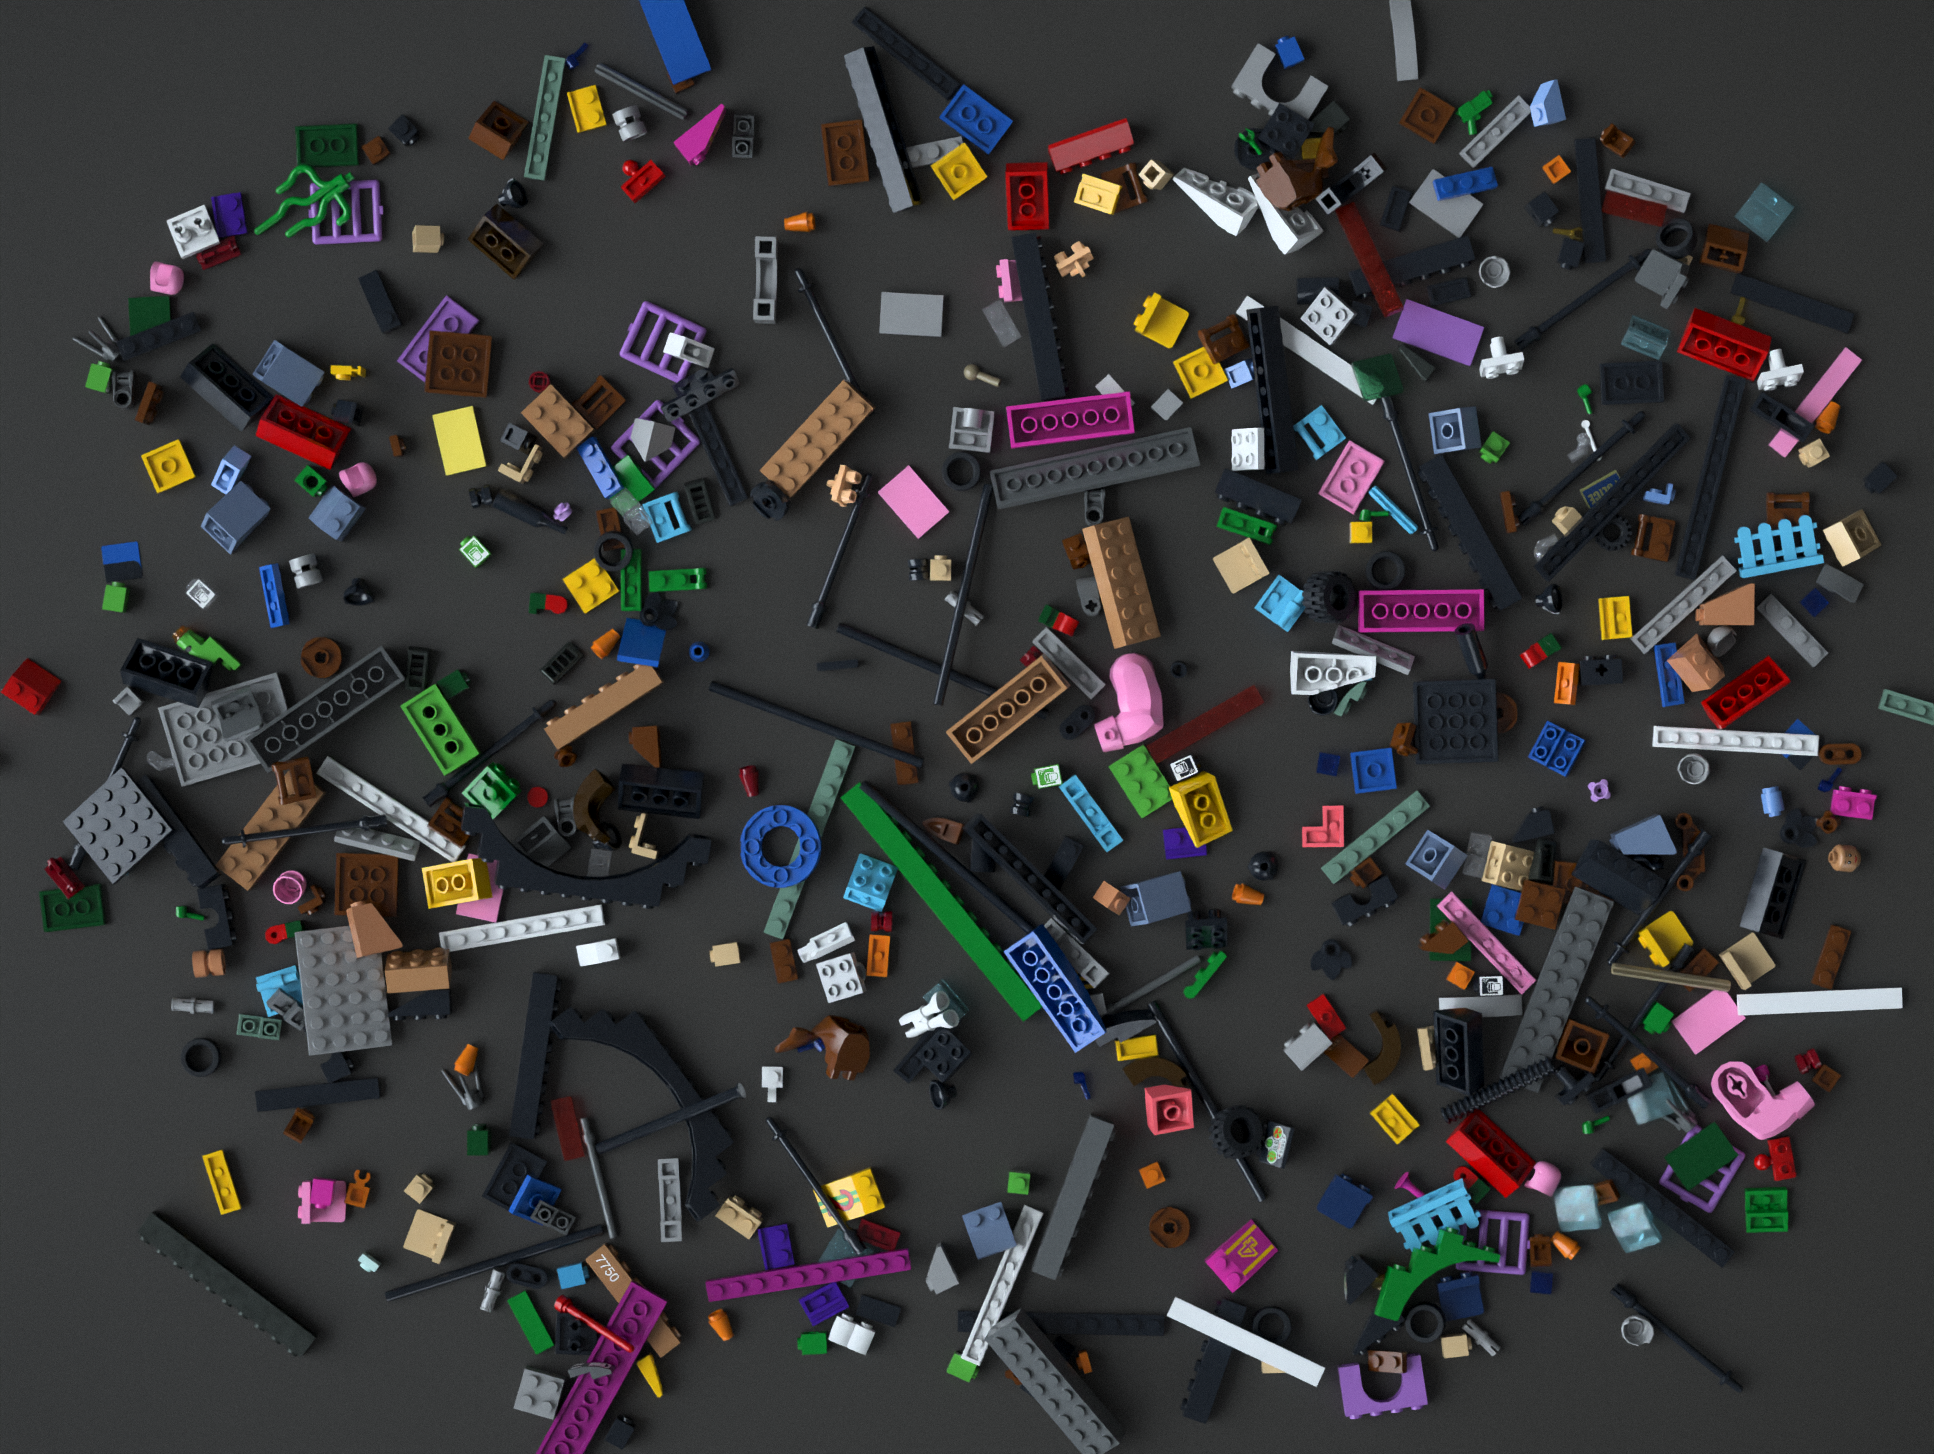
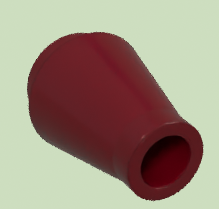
[738,765,759,797]

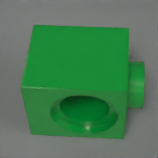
[294,465,328,497]
[797,1331,828,1355]

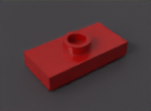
[1306,994,1346,1040]

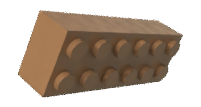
[759,379,876,498]
[1082,517,1161,649]
[946,653,1070,764]
[544,664,664,750]
[215,771,327,891]

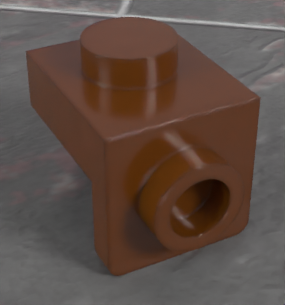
[1600,123,1636,159]
[1062,533,1091,570]
[1390,723,1418,756]
[1350,857,1382,889]
[298,884,326,916]
[283,1107,315,1144]
[1530,1234,1552,1267]

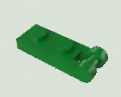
[1216,507,1277,545]
[649,568,707,592]
[1183,950,1227,999]

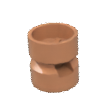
[192,948,226,978]

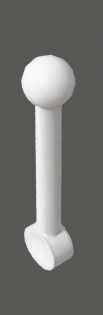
[1581,420,1602,461]

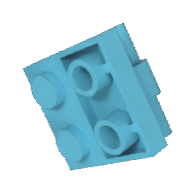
[1254,575,1305,632]
[256,965,303,1017]

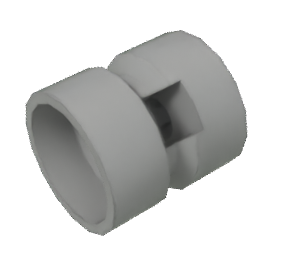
[612,105,647,142]
[289,553,323,589]

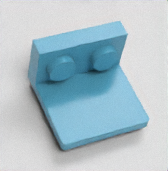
[843,854,898,912]

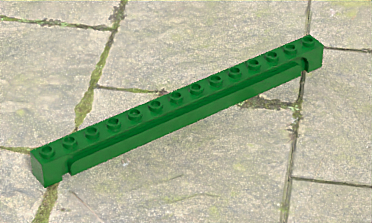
[841,782,1042,1022]

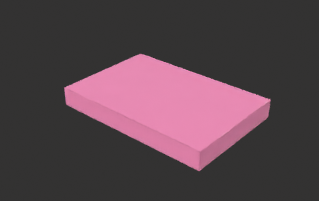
[1318,440,1385,515]
[878,465,949,539]
[456,853,504,923]
[1671,990,1746,1055]

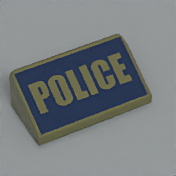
[1580,470,1620,509]

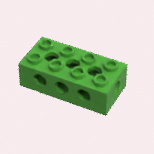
[400,684,482,776]

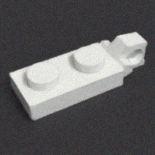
[797,922,855,963]

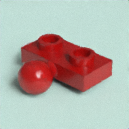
[621,160,665,203]
[1754,1136,1796,1181]

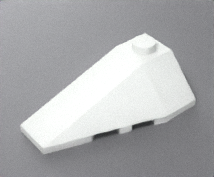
[1173,168,1259,236]
[1248,173,1323,255]
[1290,651,1376,695]

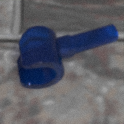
[566,43,588,70]
[1817,768,1842,793]
[797,1038,825,1053]
[1073,1072,1091,1100]

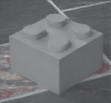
[514,1366,566,1420]

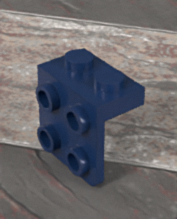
[1317,1173,1373,1229]
[1436,1271,1484,1321]

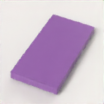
[397,295,480,382]
[1392,299,1484,366]

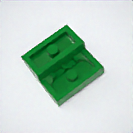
[610,454,655,514]
[1745,1187,1788,1233]

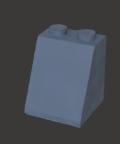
[252,340,324,407]
[201,481,271,555]
[309,484,366,542]
[1609,814,1677,854]
[1120,871,1191,927]

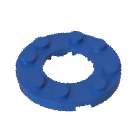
[740,805,822,888]

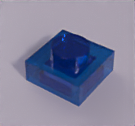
[1799,588,1829,617]
[1316,752,1340,776]
[1530,1271,1553,1295]

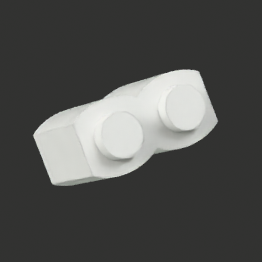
[828,1313,875,1355]

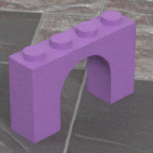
[1337,1353,1428,1419]

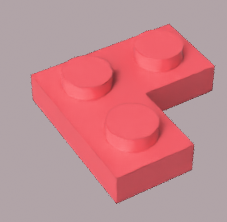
[1302,805,1344,847]

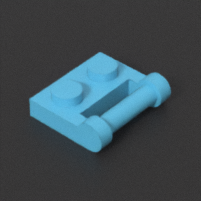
[1293,405,1346,460]
[642,491,692,543]

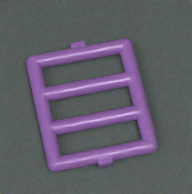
[308,180,384,245]
[620,301,706,383]
[611,400,701,489]
[1659,1125,1745,1213]
[1456,1209,1530,1275]

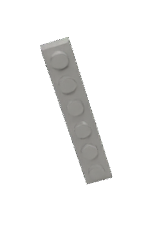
[1630,555,1737,654]

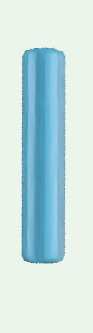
[1369,486,1418,534]

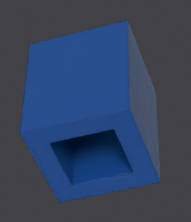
[1274,36,1304,70]

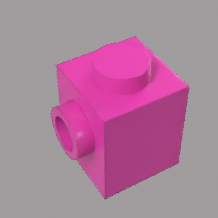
[310,1177,336,1209]

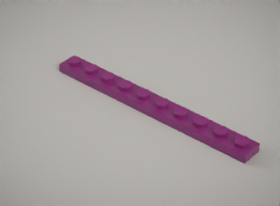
[705,1248,912,1302]

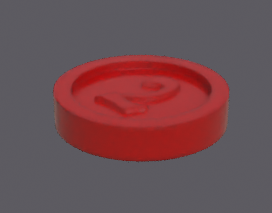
[527,787,548,807]

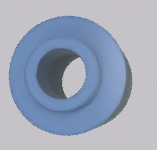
[1761,786,1785,817]

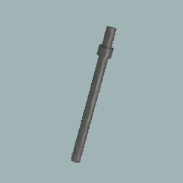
[1100,955,1201,1018]
[580,1117,618,1239]

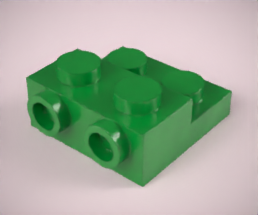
[462,762,522,820]

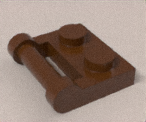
[1100,162,1148,213]
[1198,314,1250,365]
[571,375,626,430]
[1766,492,1809,530]
[1631,514,1675,562]
[271,756,316,805]
[427,796,471,849]

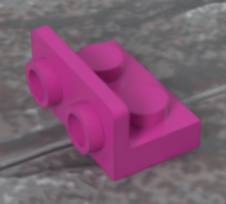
[1830,786,1877,820]

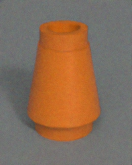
[784,212,815,232]
[1815,402,1841,434]
[590,629,621,659]
[1232,883,1264,906]
[454,1044,478,1076]
[1551,1231,1581,1260]
[708,1309,734,1341]

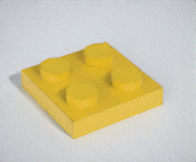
[930,143,987,200]
[1173,347,1228,399]
[141,439,196,494]
[562,558,620,614]

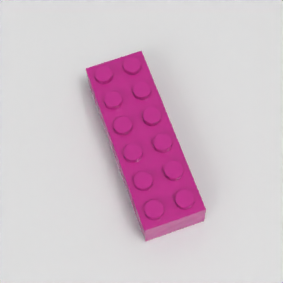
[1006,391,1135,449]
[1358,589,1484,633]

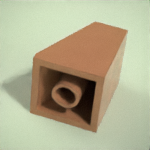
[1695,584,1755,626]
[1667,634,1725,692]
[346,900,402,958]

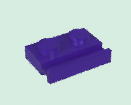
[211,192,248,238]
[1163,827,1207,860]
[757,1223,795,1270]
[799,1282,849,1326]

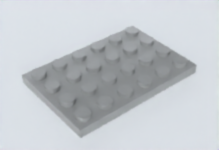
[158,672,288,787]
[295,926,392,1056]

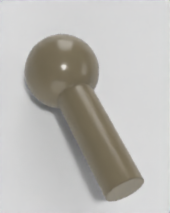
[964,364,1002,387]

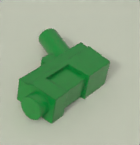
[1456,90,1493,135]

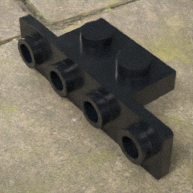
[660,368,740,422]

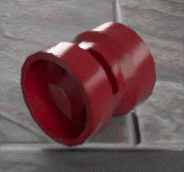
[529,371,551,393]
[871,911,892,932]
[1794,1048,1822,1075]

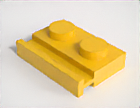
[567,85,607,133]
[1074,174,1122,215]
[331,365,366,381]
[1598,596,1632,640]
[1370,1094,1419,1144]

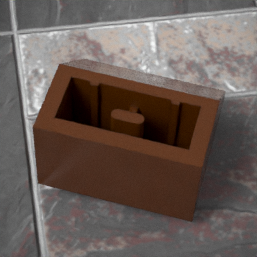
[1699,224,1749,274]
[1417,920,1468,954]

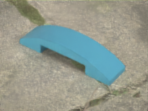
[1059,775,1123,852]

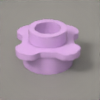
[553,502,573,522]
[1588,779,1611,802]

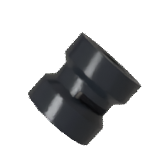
[469,484,494,509]
[907,559,929,581]
[1010,792,1034,817]

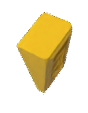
[637,1352,663,1397]

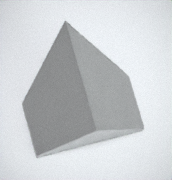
[631,418,676,462]

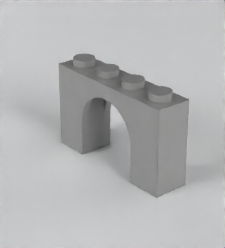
[1231,43,1328,120]
[753,236,778,324]

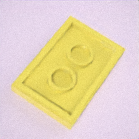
[432,406,487,476]

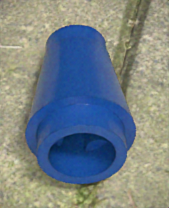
[689,641,709,662]

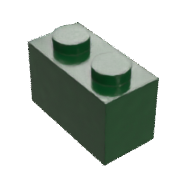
[467,1124,492,1156]

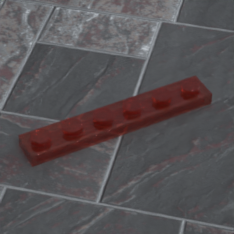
[1335,202,1404,318]
[1147,685,1264,764]

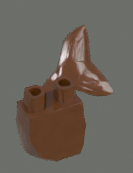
[1256,127,1338,211]
[774,1015,870,1081]

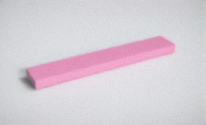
[1768,347,1862,458]
[1437,891,1536,994]

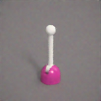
[1753,1064,1775,1096]

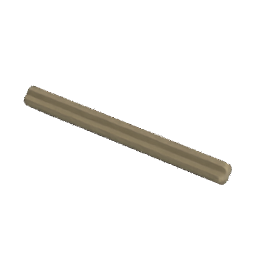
[1611,963,1731,992]

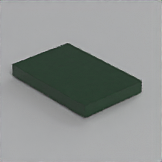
[295,124,360,168]
[39,884,106,932]
[1429,899,1472,961]
[1664,1121,1738,1191]

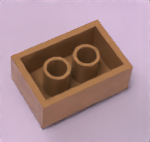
[521,384,595,459]
[385,948,452,993]

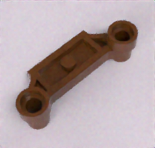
[1675,813,1705,891]

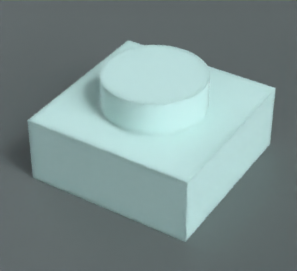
[358,1252,382,1272]

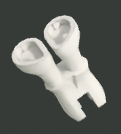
[899,991,959,1038]

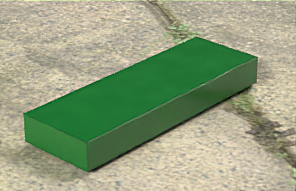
[621,549,642,611]
[507,1290,555,1355]

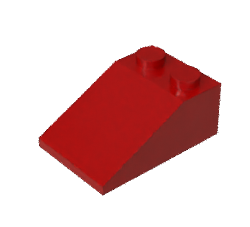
[1005,162,1049,230]

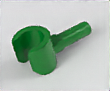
[1239,128,1263,155]
[1577,384,1593,414]
[1359,509,1389,522]
[176,906,204,921]
[1582,1116,1610,1134]

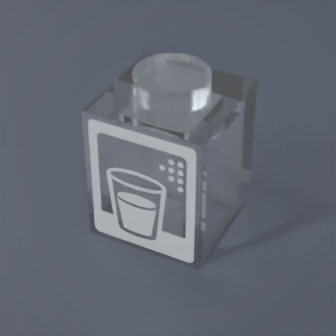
[185,578,219,610]

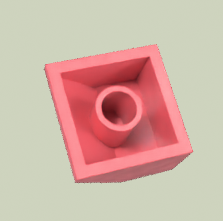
[1145,1084,1194,1135]

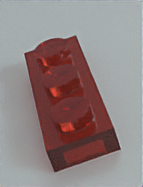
[1602,191,1667,227]
[551,1096,585,1161]

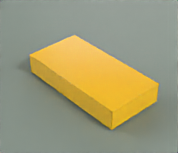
[1115,1034,1159,1061]

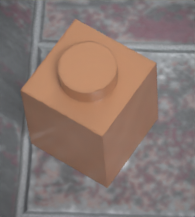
[1093,881,1131,915]

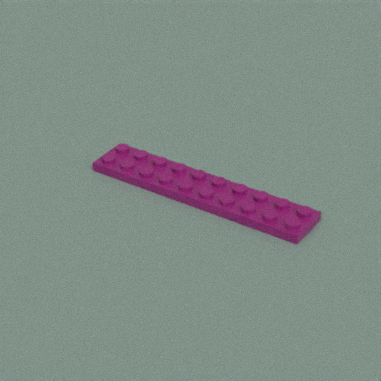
[536,1280,668,1454]

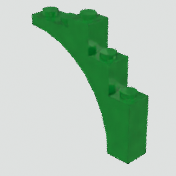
[1374,1227,1501,1321]

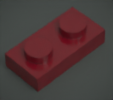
[857,1218,901,1251]

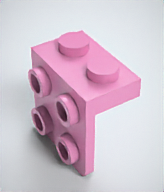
[996,259,1023,303]
[298,1180,346,1224]

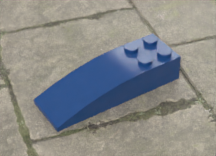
[639,0,712,85]
[1004,924,1107,1053]

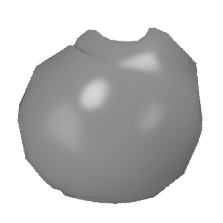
[1479,255,1511,288]
[1707,625,1737,657]
[1677,753,1710,785]
[1621,1314,1654,1346]

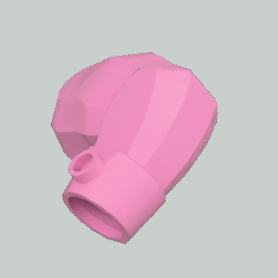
[1094,653,1164,753]
[1711,1061,1815,1140]

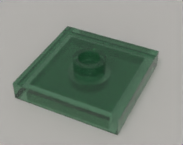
[1351,353,1404,402]

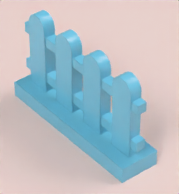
[1734,515,1824,578]
[1388,1178,1481,1252]

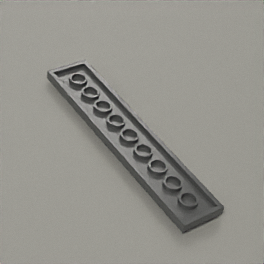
[990,427,1200,510]
[1499,886,1614,1093]

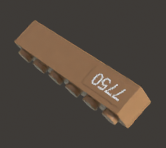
[585,1243,682,1358]

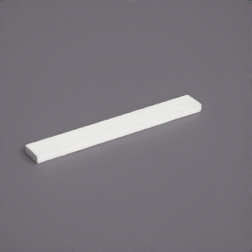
[1236,295,1384,405]
[1652,726,1819,756]
[317,756,466,862]
[439,904,605,952]
[1737,987,1903,1015]
[961,1205,1043,1366]
[1167,1296,1325,1387]

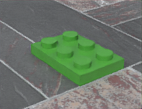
[1108,745,1172,819]

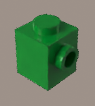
[1642,1002,1674,1035]

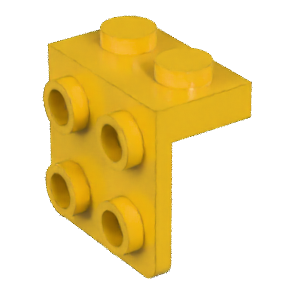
[1134,292,1189,348]
[1638,911,1693,967]

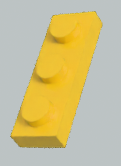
[202,1149,242,1215]

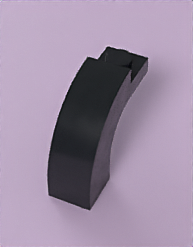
[1315,153,1387,215]

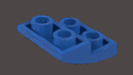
[1528,721,1586,778]

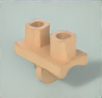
[1054,241,1094,278]
[827,465,862,507]

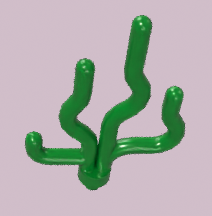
[254,164,355,238]

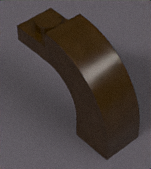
[573,769,615,844]
[1363,1010,1401,1086]
[1122,1056,1192,1091]

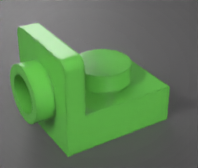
[1479,431,1510,464]

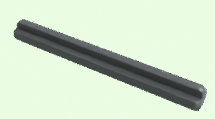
[595,63,688,120]

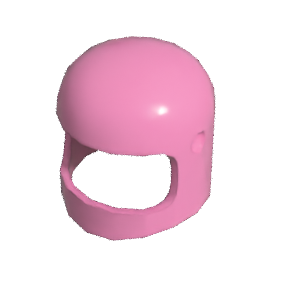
[150,261,184,295]
[339,462,377,498]
[273,870,307,904]
[1524,1161,1561,1197]

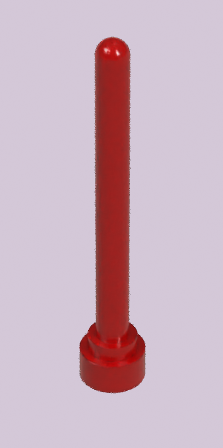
[554,1295,634,1353]

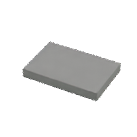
[1409,169,1483,238]
[879,292,943,337]

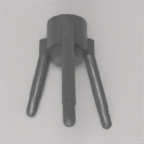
[73,316,121,362]
[441,1061,485,1110]
[1654,1080,1698,1133]

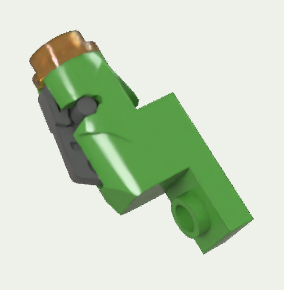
[172,625,243,671]

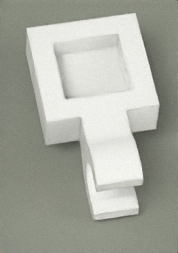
[762,1067,783,1102]

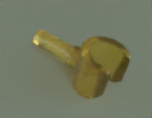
[1553,227,1583,240]
[1731,297,1746,325]

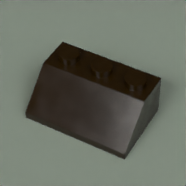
[467,204,543,280]

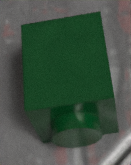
[437,669,471,700]

